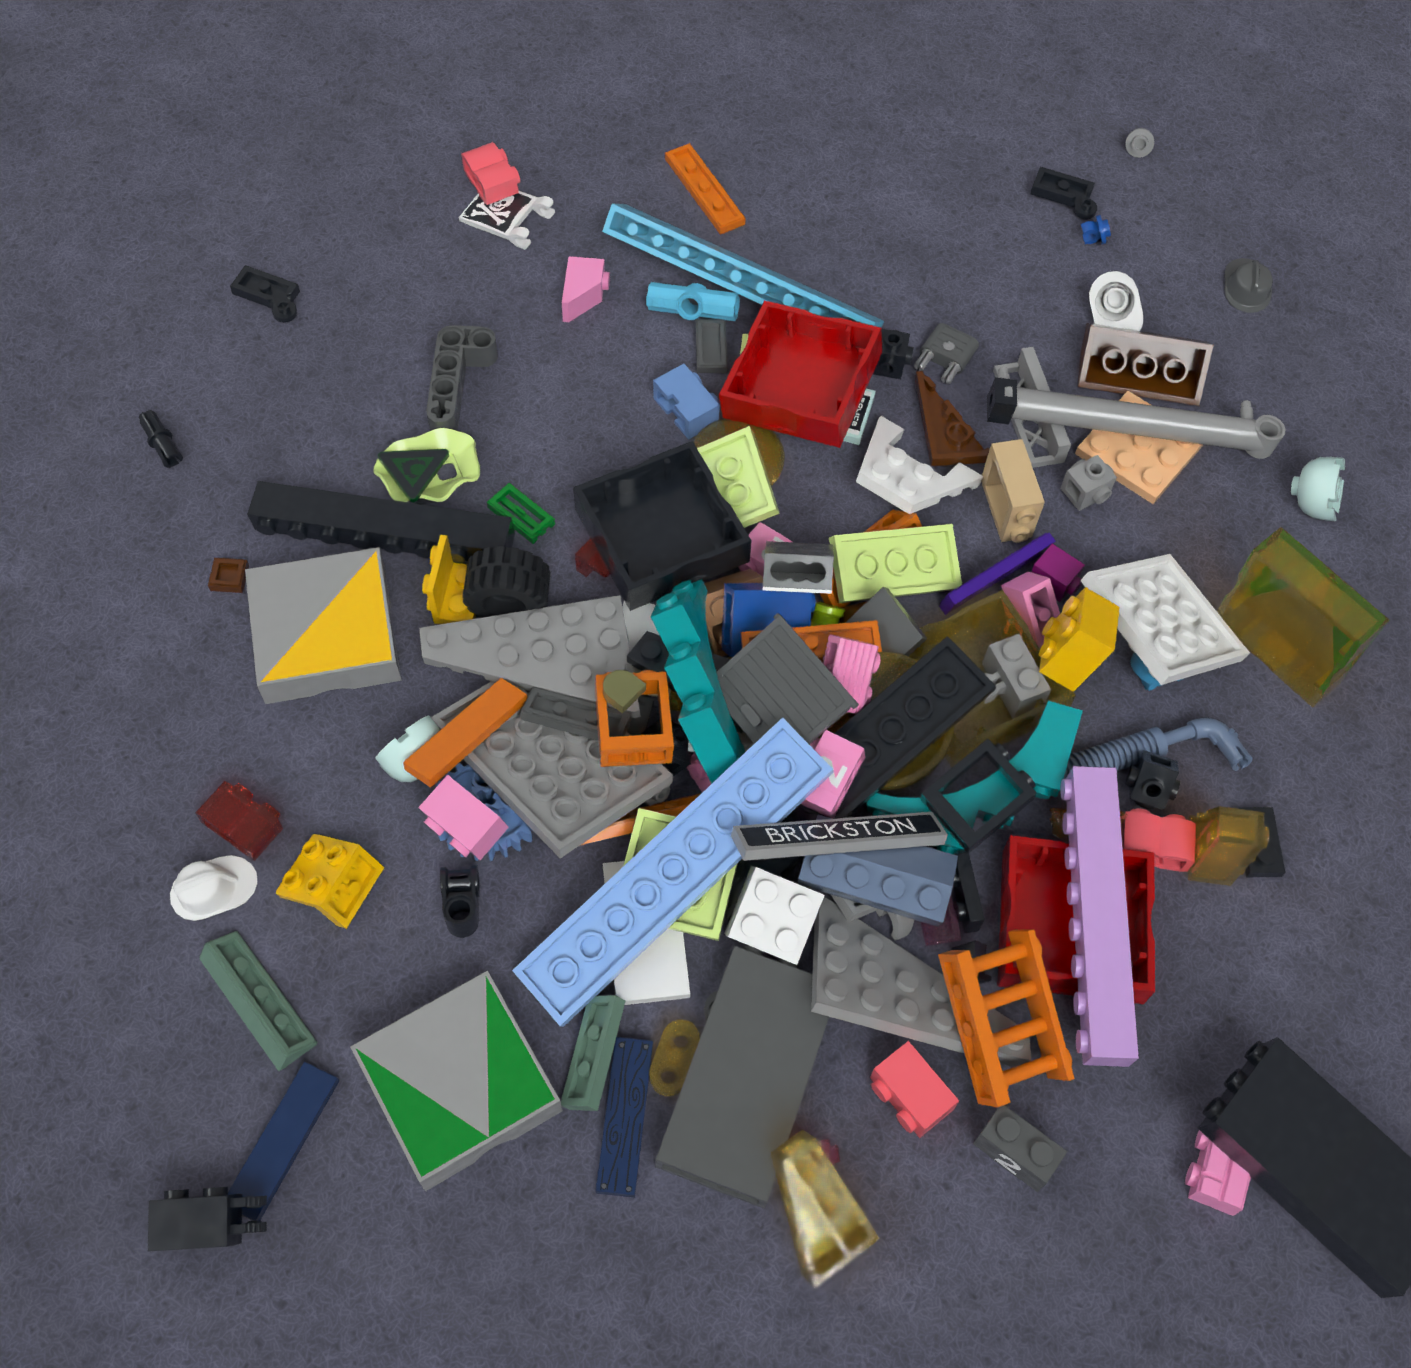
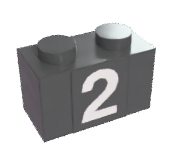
[973,1105,1067,1192]

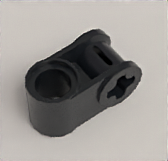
[440,865,480,938]

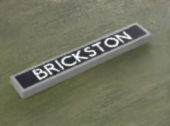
[731,812,948,861]

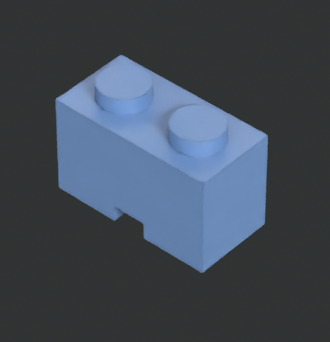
[653,363,721,440]

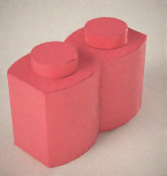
[461,142,520,205]
[1120,808,1196,872]

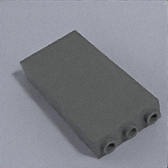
[655,946,829,1209]

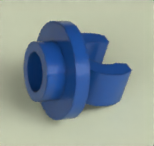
[1081,215,1111,245]

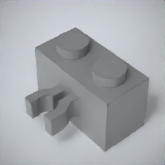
[982,634,1051,719]

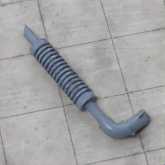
[1063,718,1253,779]

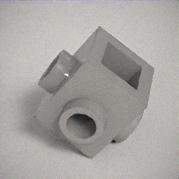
[1060,455,1117,511]

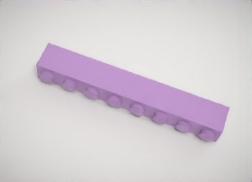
[1060,766,1139,1067]

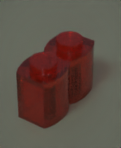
[195,781,283,861]

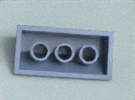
[797,814,958,927]

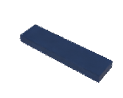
[228,1062,339,1221]

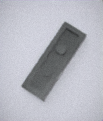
[520,687,631,741]

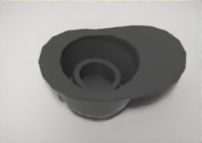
[1224,258,1273,313]

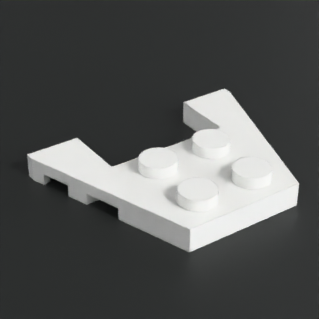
[856,416,983,514]

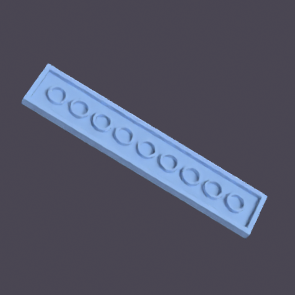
[512,718,834,1027]

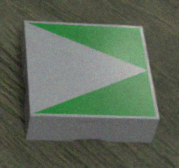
[350,971,563,1191]

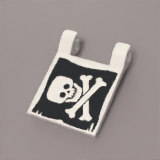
[459,191,555,250]

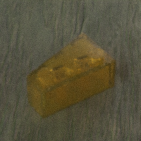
[1188,806,1269,886]
[771,1130,880,1288]

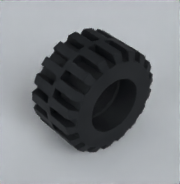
[462,546,551,618]

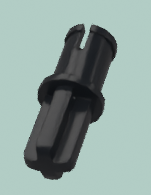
[139,410,183,468]

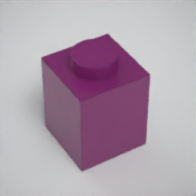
[1031,543,1085,602]

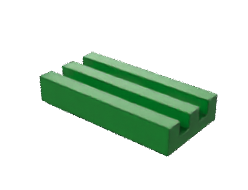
[487,483,555,544]

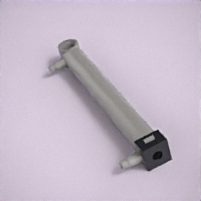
[987,367,1286,459]

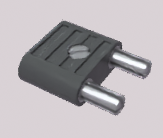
[914,323,979,384]

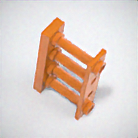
[938,929,1075,1107]

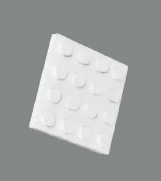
[1081,554,1250,685]

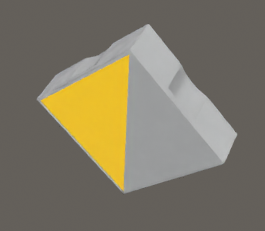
[245,547,402,704]

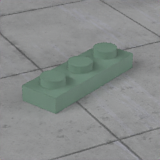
[561,995,625,1111]

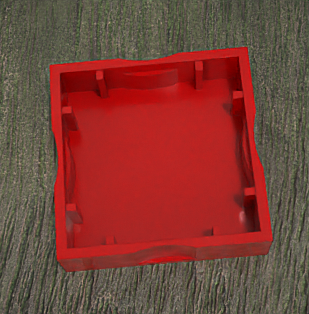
[719,300,882,448]
[997,835,1155,1004]

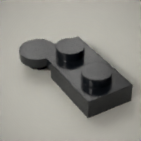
[1030,166,1097,219]
[230,265,300,323]

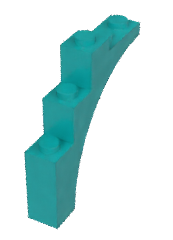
[651,579,746,784]
[867,701,1083,855]

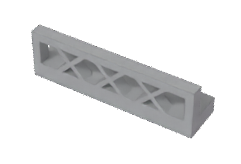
[993,347,1071,468]

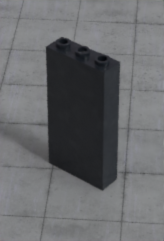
[1198,1037,1411,1298]

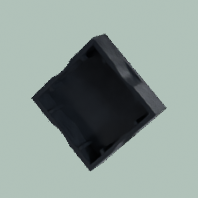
[573,441,752,611]

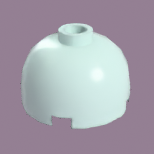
[1291,457,1345,521]
[375,715,440,782]

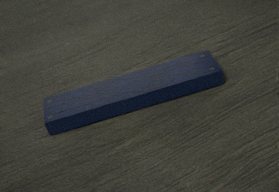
[596,1037,653,1198]

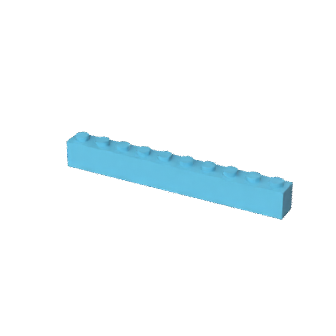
[602,203,884,328]

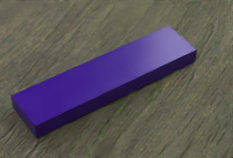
[939,532,1056,615]

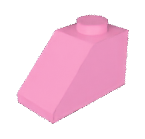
[562,256,610,322]
[1001,572,1060,651]

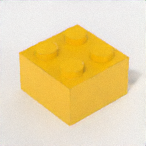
[1039,587,1120,692]

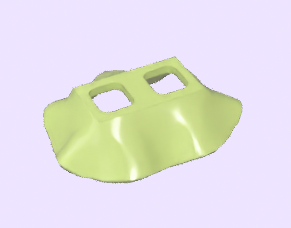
[373,428,480,502]

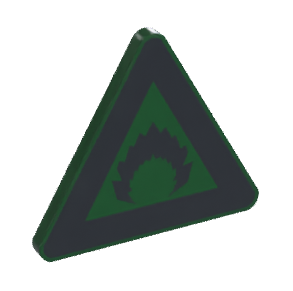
[378,449,449,502]

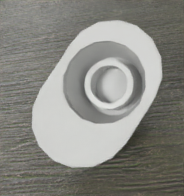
[1089,271,1143,331]
[170,855,257,921]

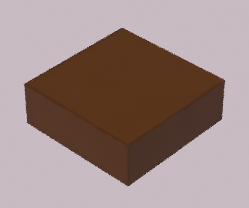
[208,558,249,593]

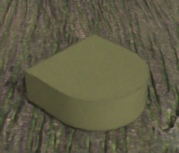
[603,670,646,714]

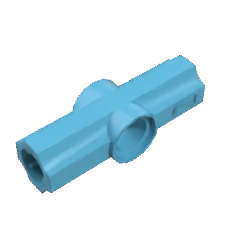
[646,282,740,321]

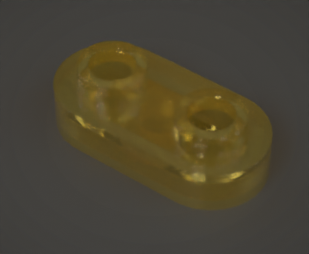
[649,1019,700,1096]

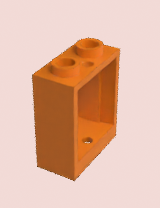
[595,670,674,767]

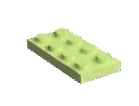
[829,524,962,603]

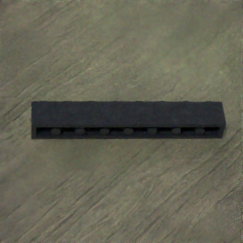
[247,481,515,563]

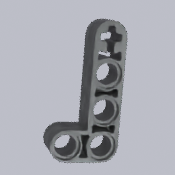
[426,325,498,431]

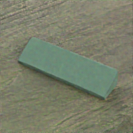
[200,931,318,1071]

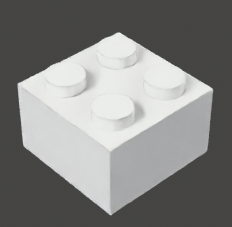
[724,866,824,965]

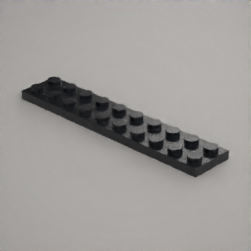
[725,636,996,921]

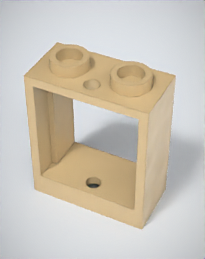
[981,439,1045,543]

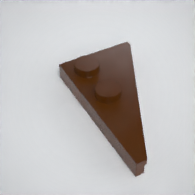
[915,371,990,466]

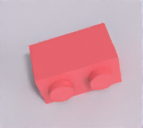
[870,1041,959,1138]

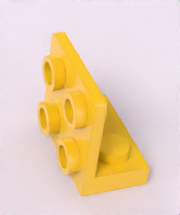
[422,534,476,624]
[276,834,384,929]

